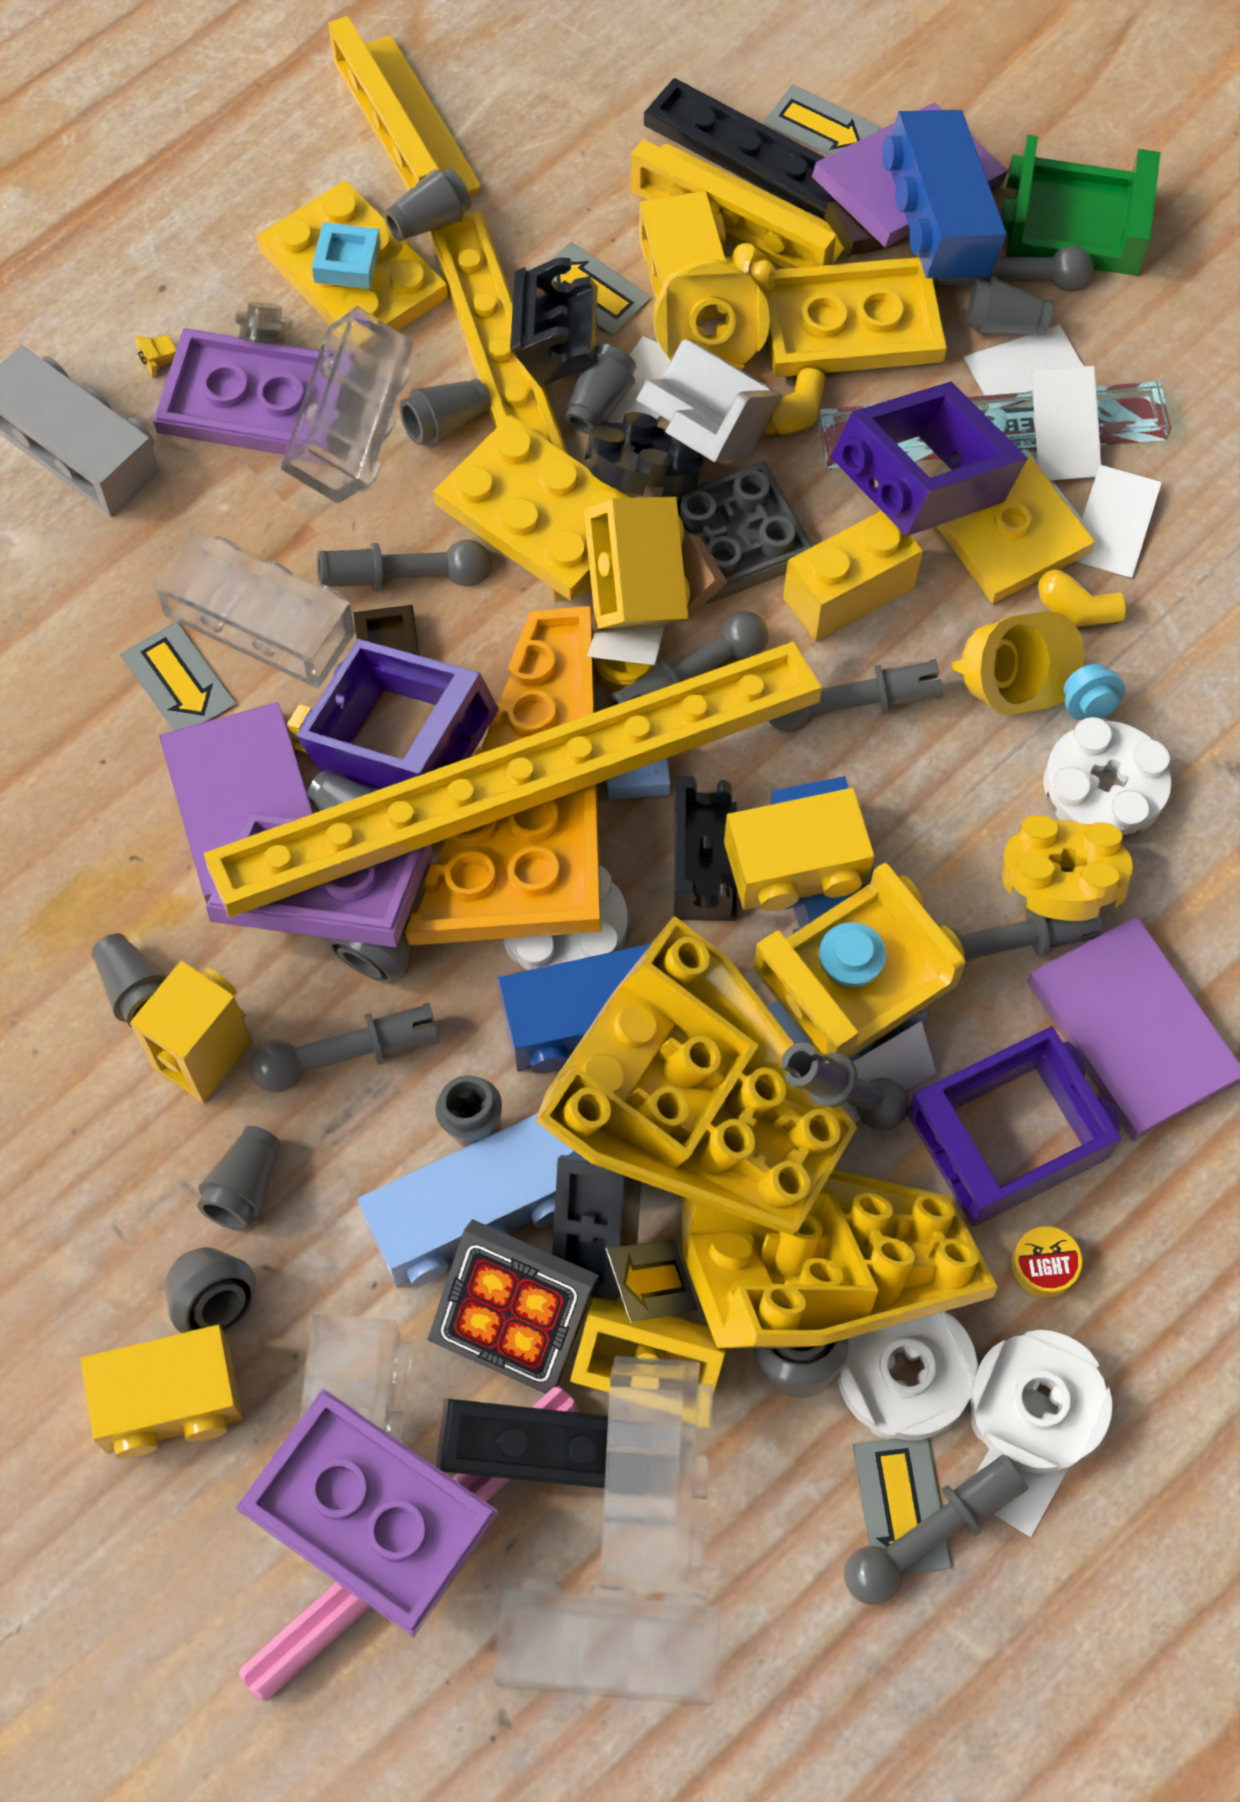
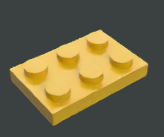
[256,180,448,356]
[763,257,947,377]
[433,415,630,601]

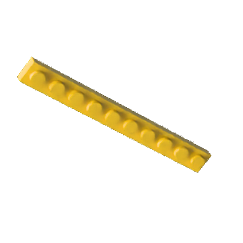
[204,641,822,918]

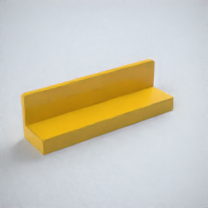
[328,15,480,196]
[630,139,845,269]

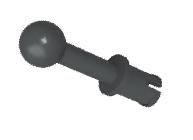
[932,246,1094,292]
[317,539,491,591]
[609,611,769,706]
[769,659,943,731]
[948,909,1103,966]
[249,1002,440,1092]
[781,1042,909,1131]
[844,1454,1029,1605]

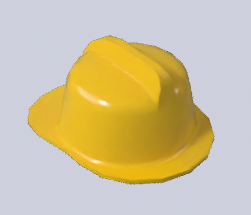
[951,611,1085,715]

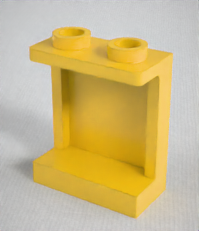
[753,863,966,1058]

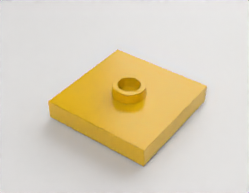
[936,455,1095,605]

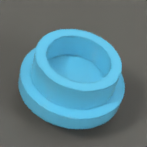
[1064,664,1125,720]
[819,922,886,987]

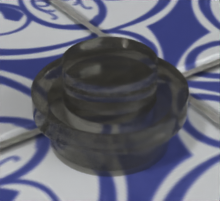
[235,302,293,344]

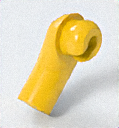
[733,243,775,292]
[764,368,826,435]
[1038,569,1126,627]

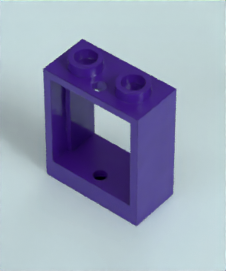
[831,381,1028,537]
[296,639,499,790]
[907,1026,1122,1228]

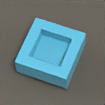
[312,222,381,289]

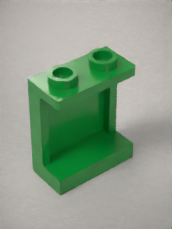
[1001,135,1161,276]

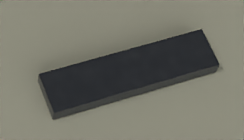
[644,78,836,221]

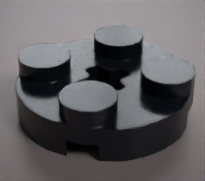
[585,412,703,497]

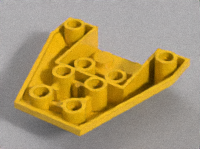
[535,916,857,1235]
[681,1169,998,1348]

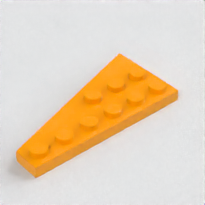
[405,606,602,945]

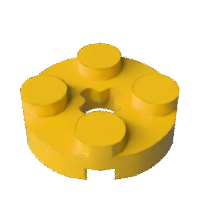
[653,259,770,370]
[1001,815,1133,921]

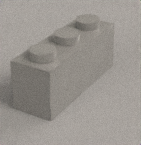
[0,345,159,517]

